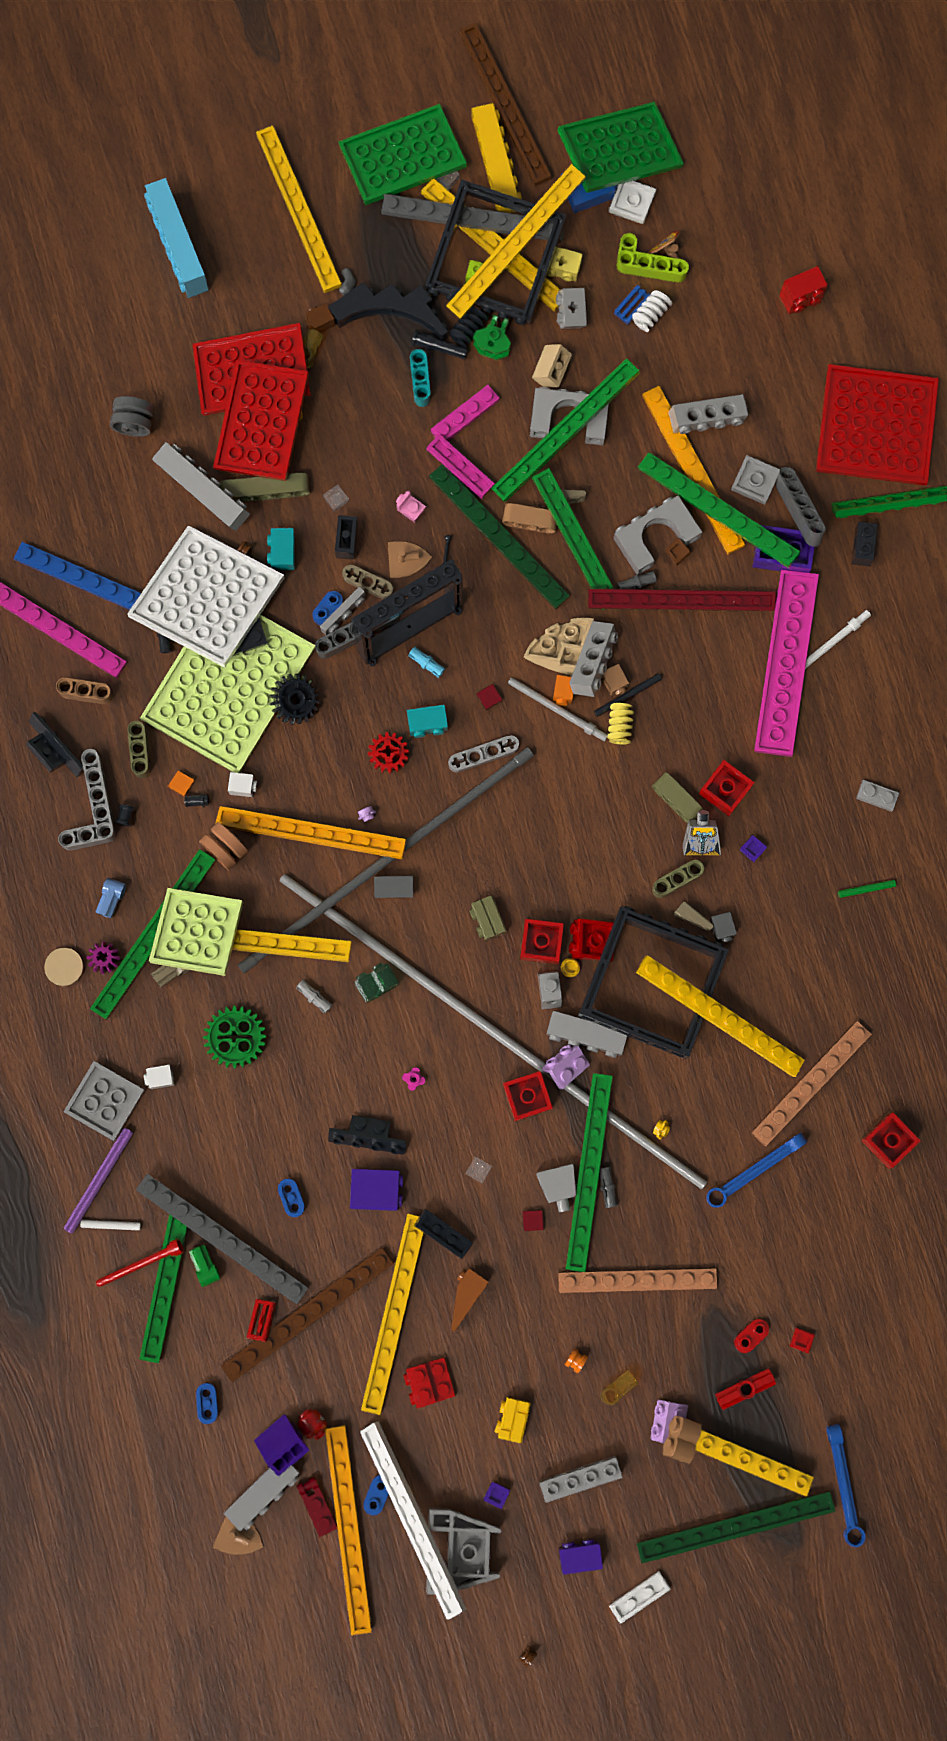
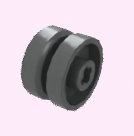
[110,396,154,437]

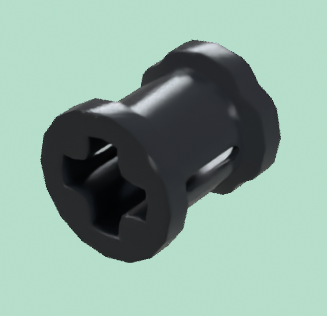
[115,804,136,827]

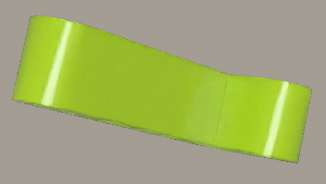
[617,233,689,282]

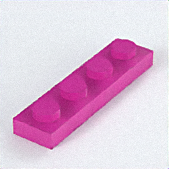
[431,385,500,441]
[426,434,494,499]

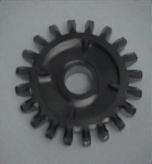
[269,673,320,725]

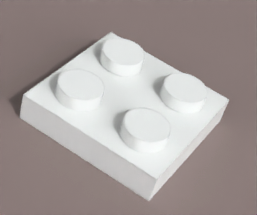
[609,181,656,224]

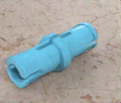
[408,646,446,678]

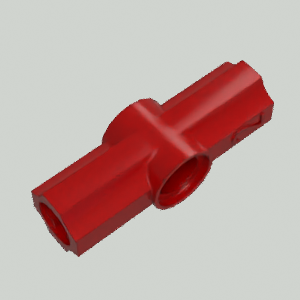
[715,1368,776,1410]

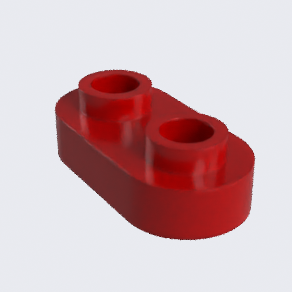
[734,1319,769,1353]

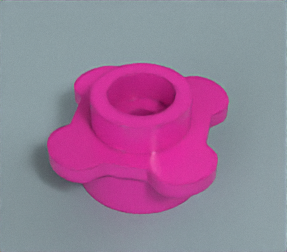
[402,1067,425,1091]

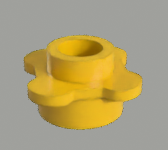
[653,1120,670,1140]

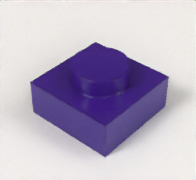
[740,835,767,863]
[483,1481,510,1509]

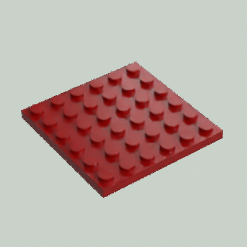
[816,364,939,486]

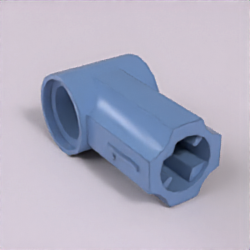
[96,877,126,919]

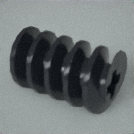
[449,307,489,348]

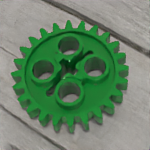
[203,1006,267,1069]

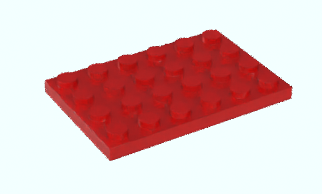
[192,323,311,416]
[213,360,309,481]

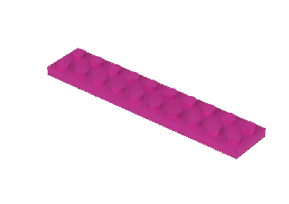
[754,570,819,757]

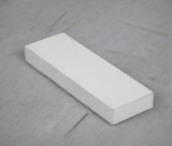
[609,1571,670,1624]

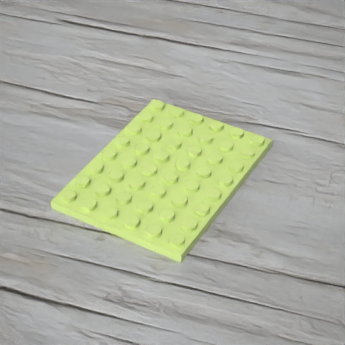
[140,615,315,773]

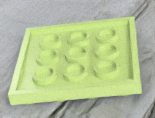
[149,888,243,976]

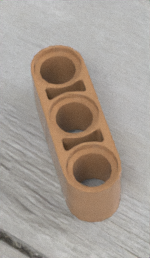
[502,503,557,533]
[56,678,113,704]

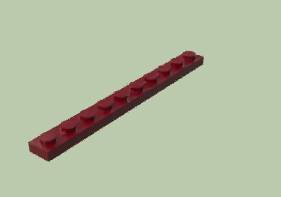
[588,589,776,611]

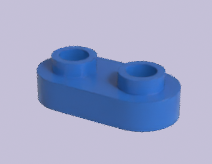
[313,591,343,626]
[278,1179,305,1217]
[196,1383,218,1424]
[363,1475,389,1515]

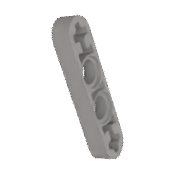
[448,736,519,773]

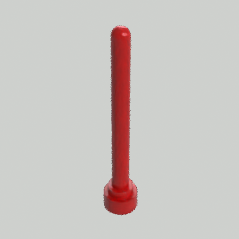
[96,1238,184,1287]

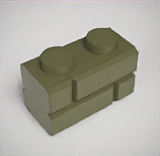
[469,896,507,941]

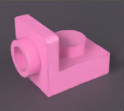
[396,490,426,523]

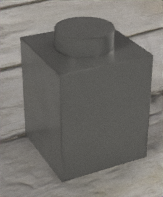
[710,912,737,943]

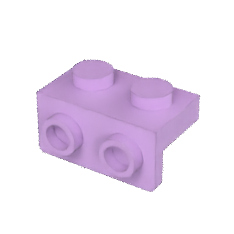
[542,1045,590,1089]
[651,1400,688,1443]

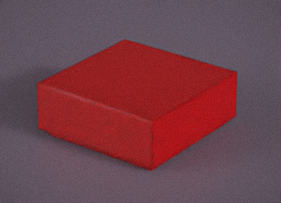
[789,1327,815,1354]

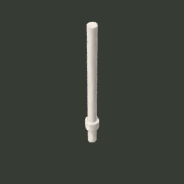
[805,610,871,669]

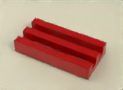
[246,1299,276,1342]

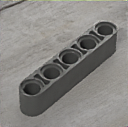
[776,467,826,547]
[315,615,400,659]

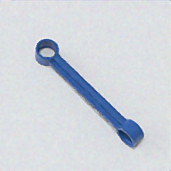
[706,1132,808,1208]
[826,1424,865,1547]

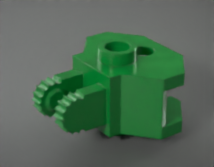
[473,315,511,360]

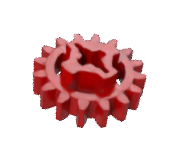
[368,732,409,774]

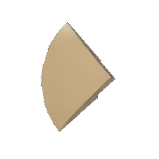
[524,618,594,676]

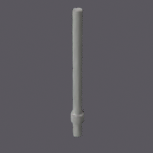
[508,677,607,742]

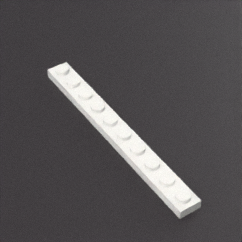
[360,1422,467,1620]

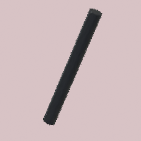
[594,673,662,718]

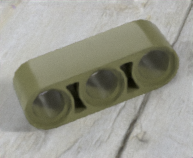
[128,721,151,778]
[651,772,703,824]
[652,860,704,898]

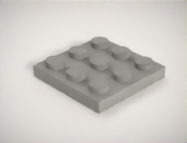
[64,1061,145,1141]

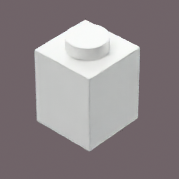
[228,772,257,797]
[144,1065,175,1089]

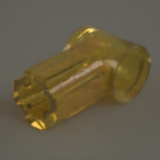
[304,329,324,368]
[600,1370,639,1405]

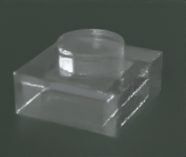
[435,172,460,190]
[323,485,349,512]
[465,1157,492,1184]

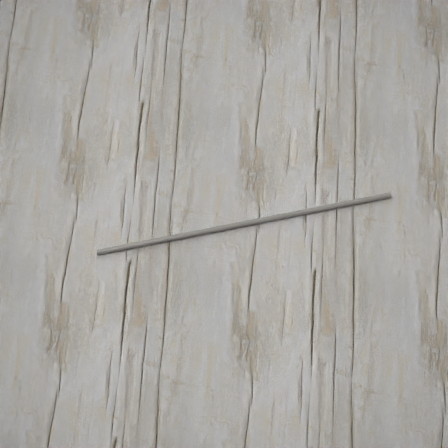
[279,874,707,1189]

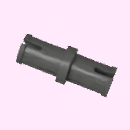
[617,571,657,590]
[599,1167,618,1208]

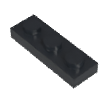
[414,1209,473,1259]

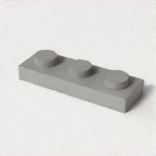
[320,587,366,635]

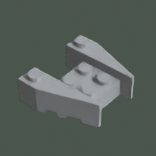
[426,1508,501,1594]

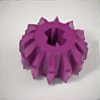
[87,941,120,975]

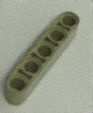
[219,473,310,502]

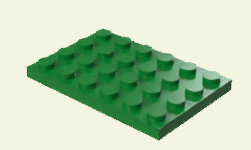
[557,102,684,193]
[339,104,467,205]

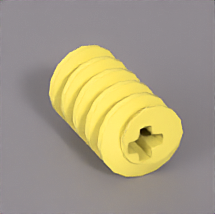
[607,703,634,745]

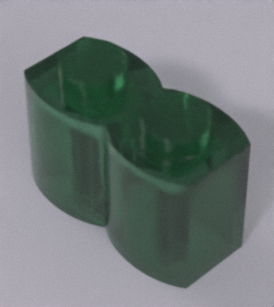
[354,963,399,1004]

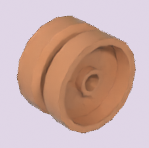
[199,822,248,870]

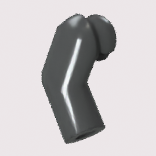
[339,268,356,295]

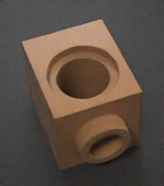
[601,664,629,696]

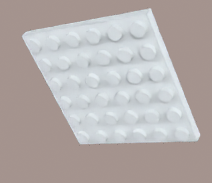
[128,526,284,668]

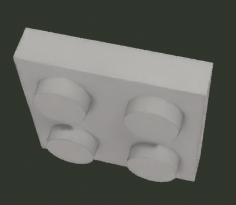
[731,455,780,505]

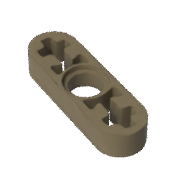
[342,565,393,599]

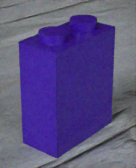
[350,1169,403,1211]
[254,1414,309,1477]

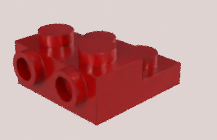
[569,919,614,962]
[403,1357,455,1409]

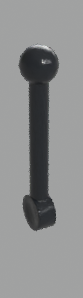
[443,534,452,564]

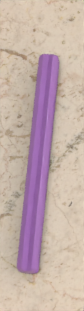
[64,1128,133,1233]

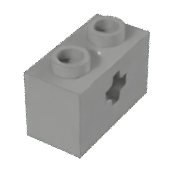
[556,288,587,329]

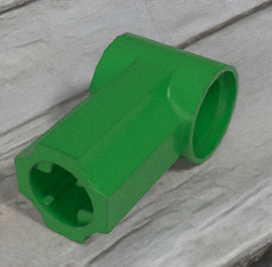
[189,1245,221,1288]

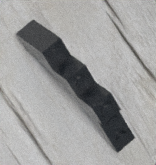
[328,282,449,341]

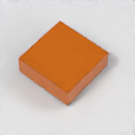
[168,771,195,796]

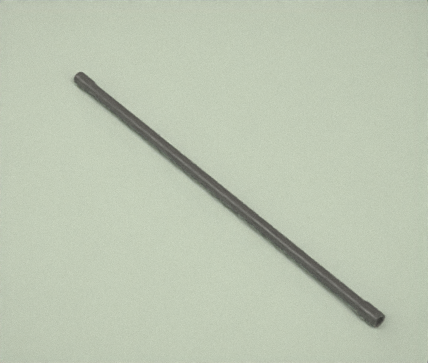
[237,747,534,974]

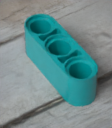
[410,349,431,407]

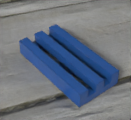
[614,285,651,325]

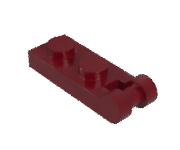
[296,1476,338,1537]

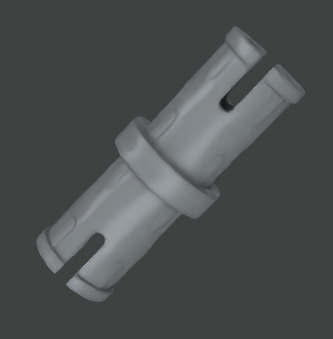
[296,979,333,1014]

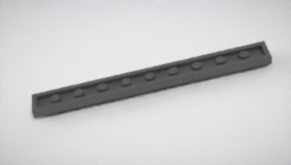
[382,194,565,242]
[136,1174,308,1304]

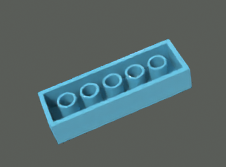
[144,178,209,298]

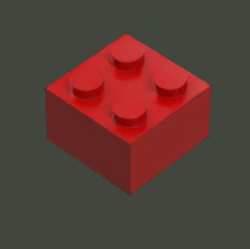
[779,266,827,314]
[699,760,754,816]
[520,919,564,964]
[503,1071,553,1122]
[861,1112,920,1169]

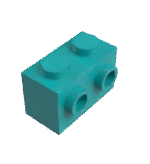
[267,528,295,570]
[407,705,448,738]

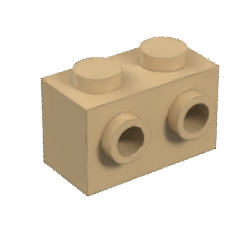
[532,344,572,387]

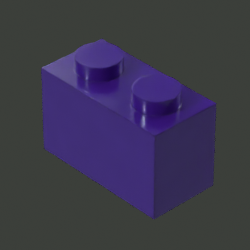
[558,1539,603,1575]

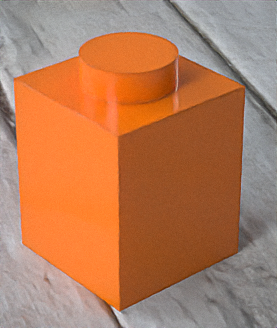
[553,675,573,706]

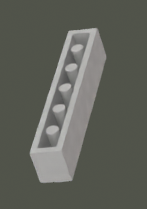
[152,442,250,531]

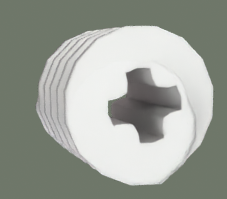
[632,290,672,332]

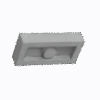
[856,780,899,812]

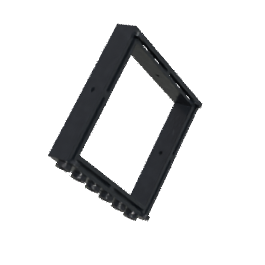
[425,179,567,326]
[351,559,462,666]
[578,906,729,1059]

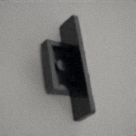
[26,712,83,777]
[328,1115,407,1155]

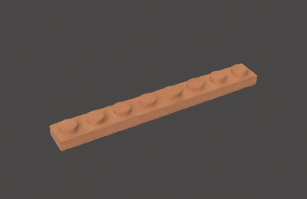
[751,1021,872,1146]
[558,1269,717,1293]

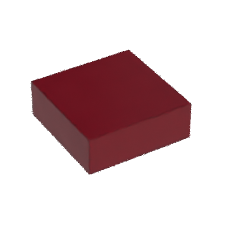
[476,684,502,711]
[522,1210,543,1231]

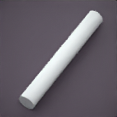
[81,1220,141,1230]

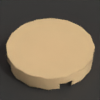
[44,948,84,987]

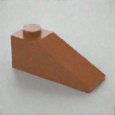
[451,1268,488,1332]

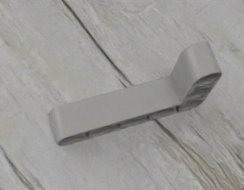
[58,749,116,851]

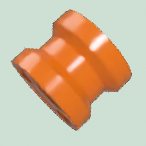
[564,1348,588,1374]

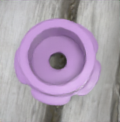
[358,806,376,822]

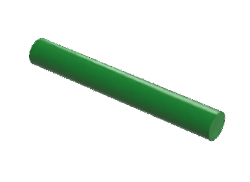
[838,880,896,898]

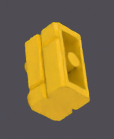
[495,1397,530,1443]

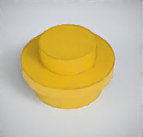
[561,958,580,978]

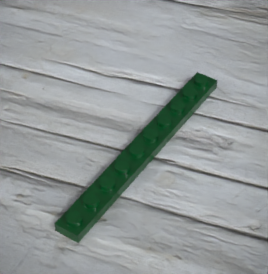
[429,464,569,610]
[636,1491,835,1564]

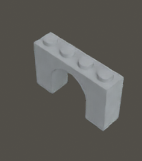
[530,387,608,445]
[614,496,702,576]

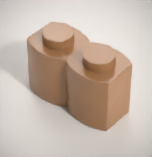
[663,1416,701,1464]

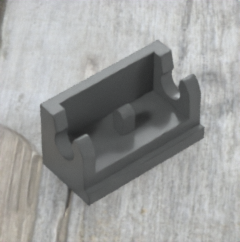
[374,875,413,898]

